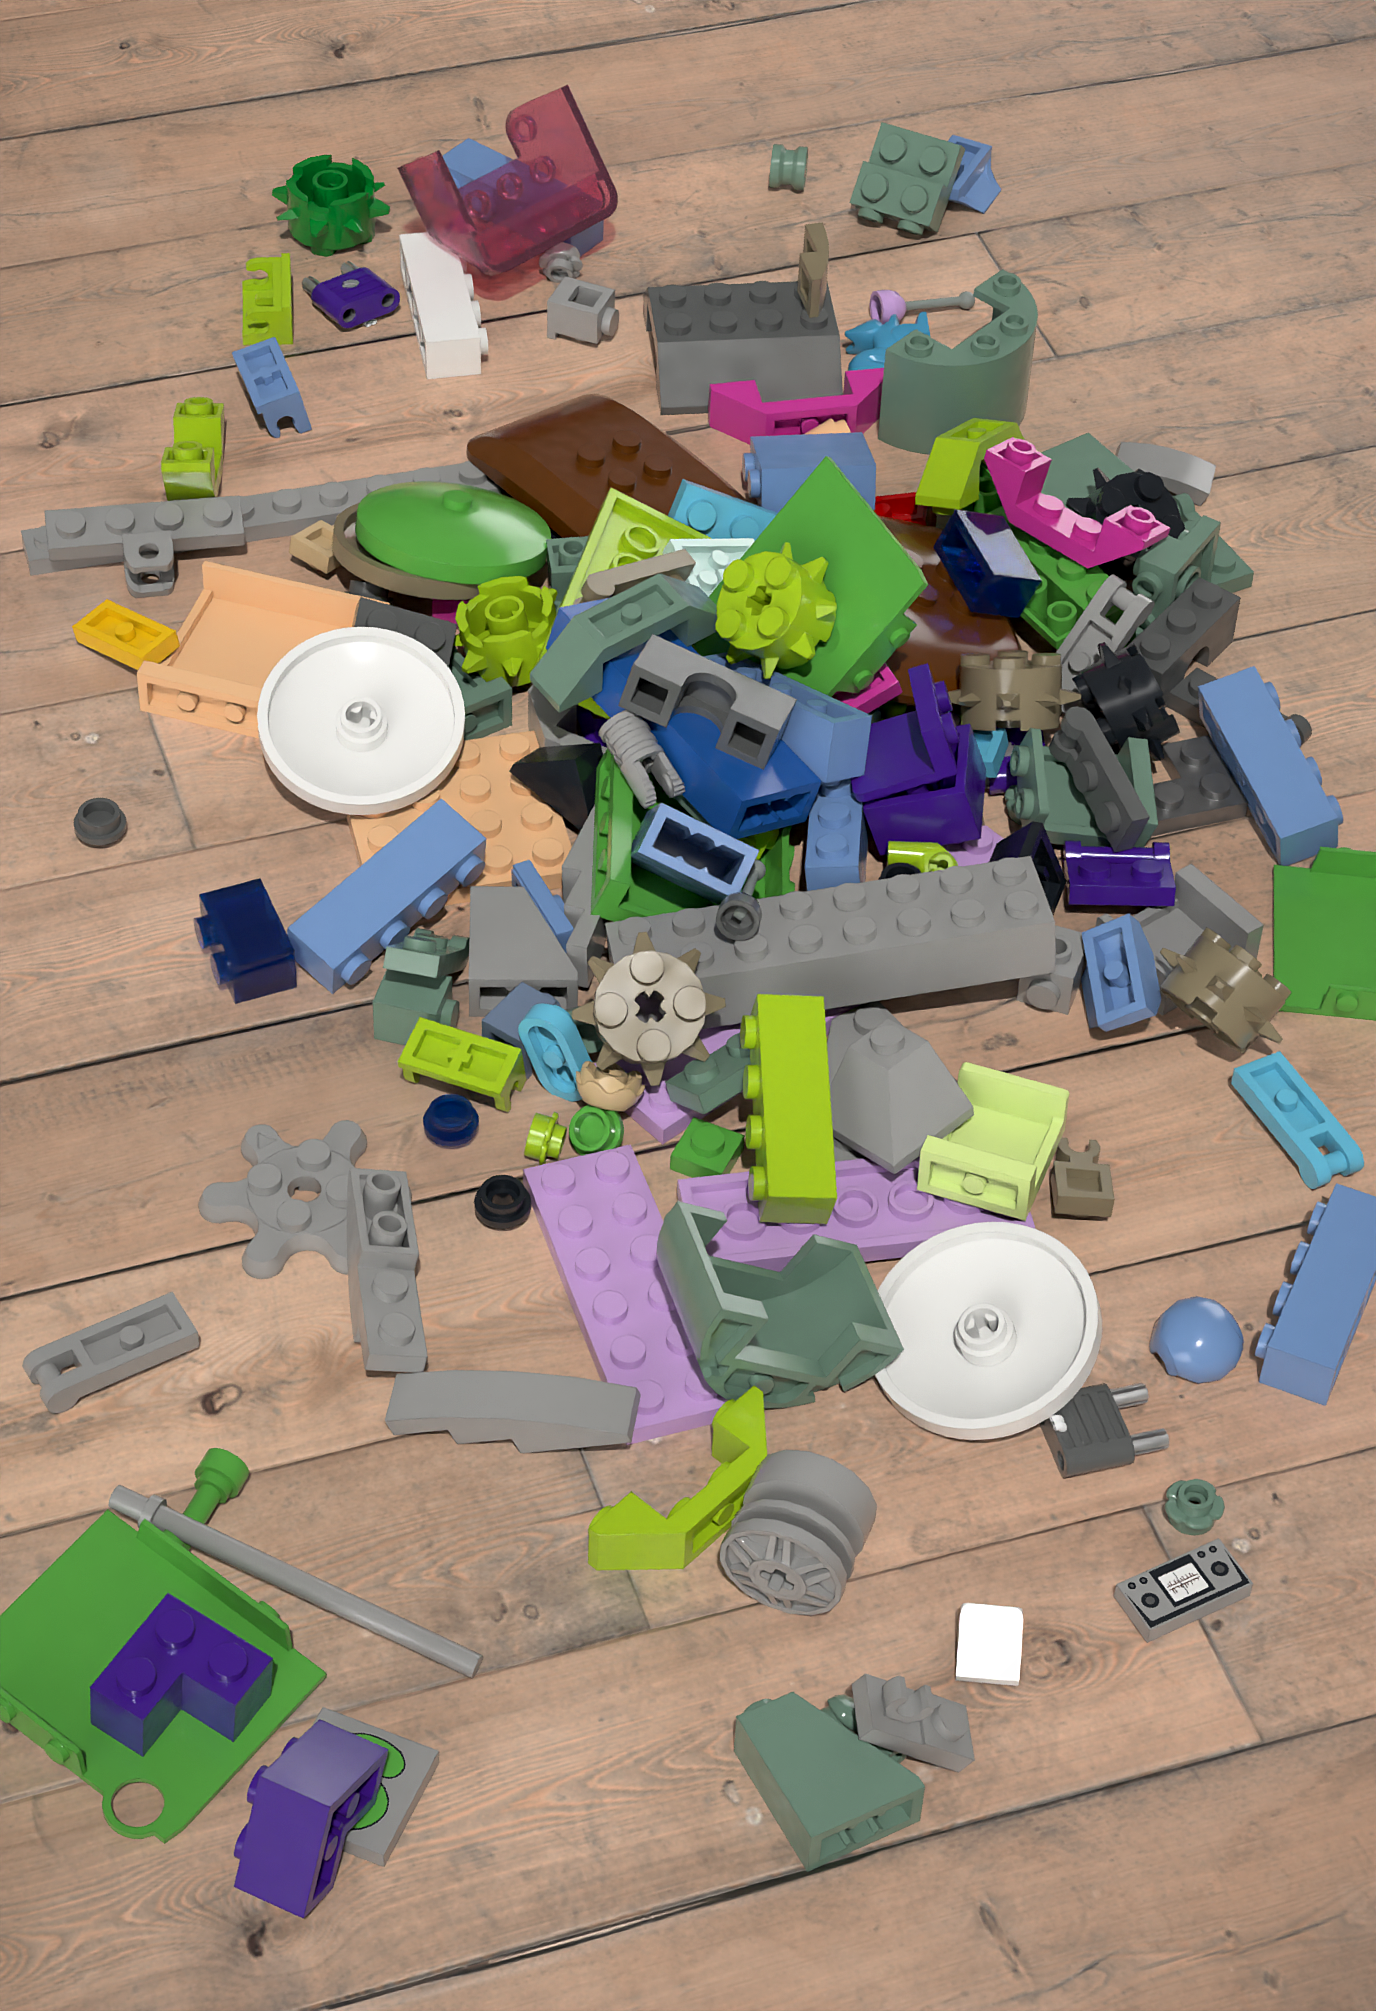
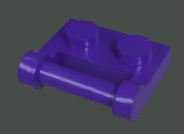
[1063,841,1176,906]

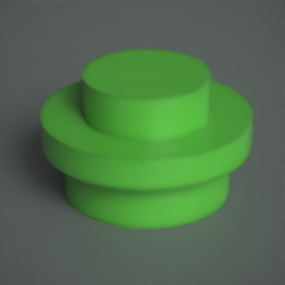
[569,1105,624,1155]

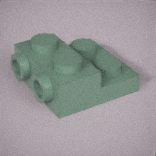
[849,122,965,236]
[1132,515,1221,637]

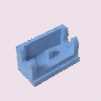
[232,337,312,438]

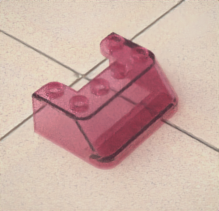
[397,85,618,276]

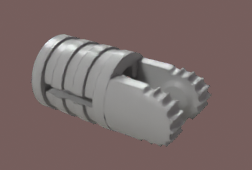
[599,710,686,809]

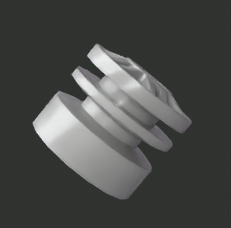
[720,1450,877,1616]

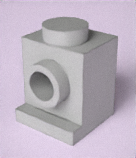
[547,276,620,344]

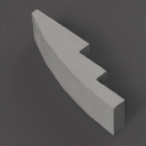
[562,805,610,988]
[385,1370,641,1453]

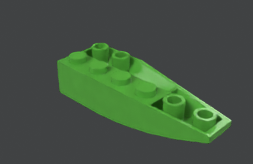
[952,461,1136,650]

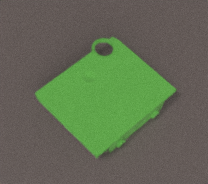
[693,456,928,697]
[1273,847,1376,1021]
[0,1509,327,1844]

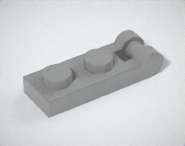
[1056,574,1154,713]
[22,1292,199,1413]

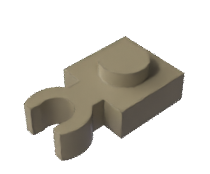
[1051,1137,1115,1217]

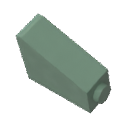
[734,1692,925,1872]

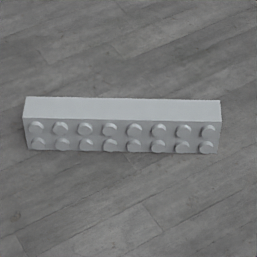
[605,856,1056,1029]

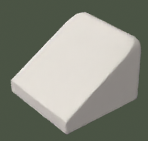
[956,1603,1023,1686]

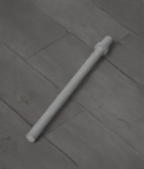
[108,1485,483,1679]

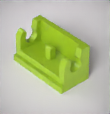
[242,253,293,345]
[398,1017,527,1112]

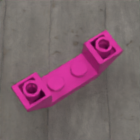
[708,368,884,445]
[984,437,1170,569]

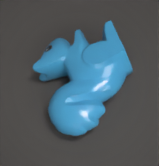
[844,312,930,371]

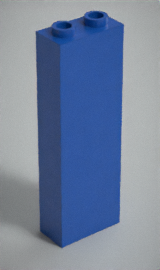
[546,597,822,839]

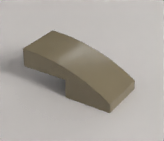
[797,222,829,318]

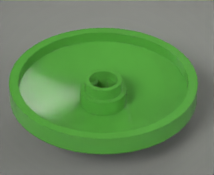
[355,481,551,584]

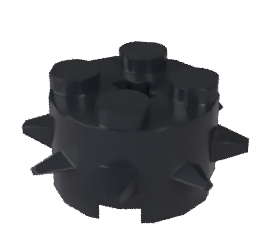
[1066,468,1185,581]
[1072,642,1180,761]

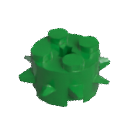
[272,155,390,257]

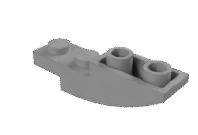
[347,1168,428,1373]

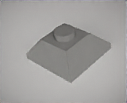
[830,1018,974,1174]

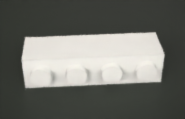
[399,230,488,379]

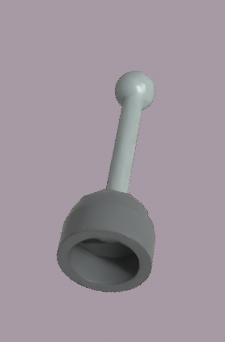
[716,860,766,940]

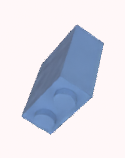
[742,432,876,513]
[631,803,760,905]

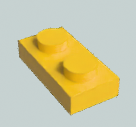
[72,599,180,670]

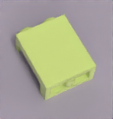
[917,1062,1070,1221]

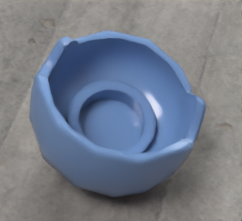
[1149,1296,1244,1384]

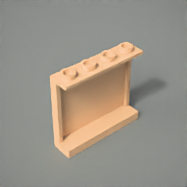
[137,561,390,738]

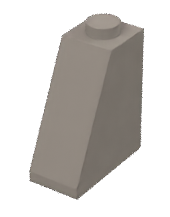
[469,886,578,1017]

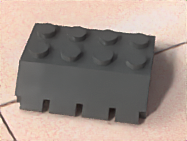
[643,281,843,415]

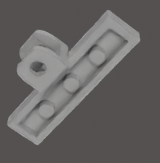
[44,495,245,598]

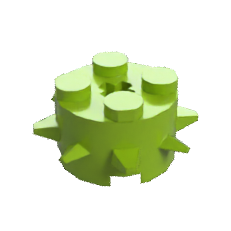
[715,542,837,680]
[453,576,558,687]

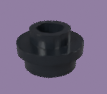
[474,1175,531,1229]

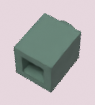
[373,969,459,1045]

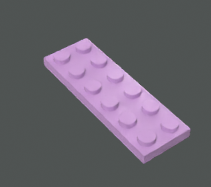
[523,1144,728,1445]
[677,1156,1035,1272]

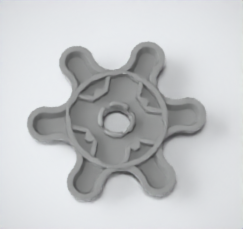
[198,1120,412,1279]

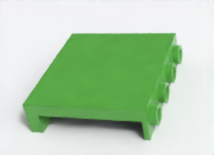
[590,748,795,922]

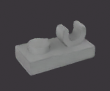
[852,1673,975,1773]

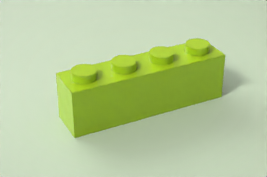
[740,994,837,1224]

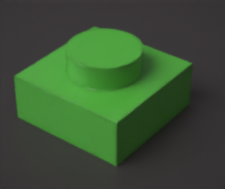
[670,1117,745,1178]

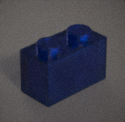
[933,509,1042,618]
[193,878,297,1004]

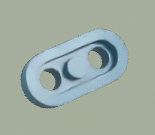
[518,1003,592,1102]

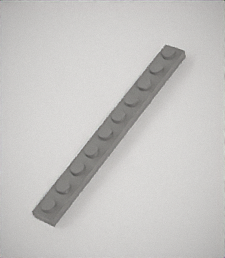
[21,461,502,576]

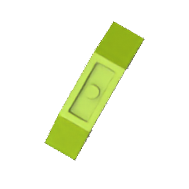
[161,397,224,501]
[915,418,1024,515]
[588,1385,768,1570]

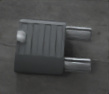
[1039,1383,1169,1478]

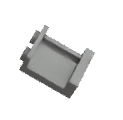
[1095,863,1264,1016]

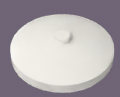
[257,627,465,815]
[875,1222,1102,1440]

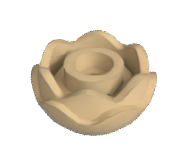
[575,1061,645,1111]

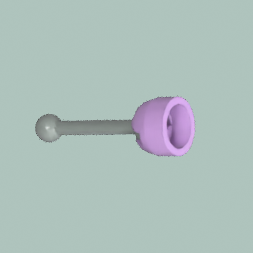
[869,290,975,324]

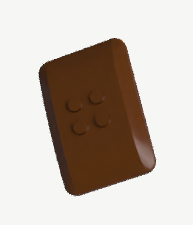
[466,394,750,538]
[877,515,1022,714]

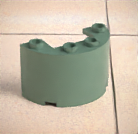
[878,269,1038,455]
[657,1201,904,1408]

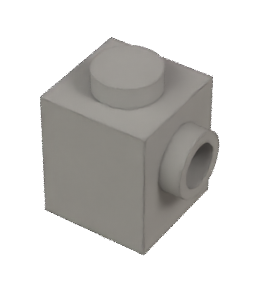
[1017,925,1087,1015]

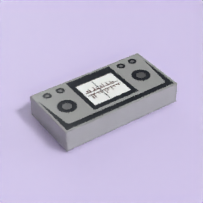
[1114,1538,1253,1643]

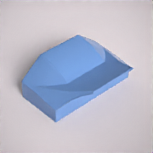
[948,135,1001,214]
[1081,914,1162,1032]

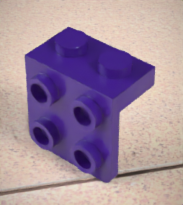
[851,663,960,802]

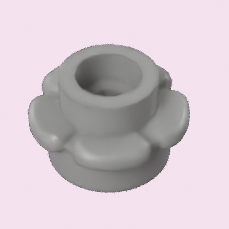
[539,242,583,283]

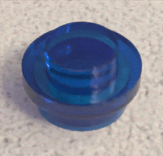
[423,1094,479,1146]

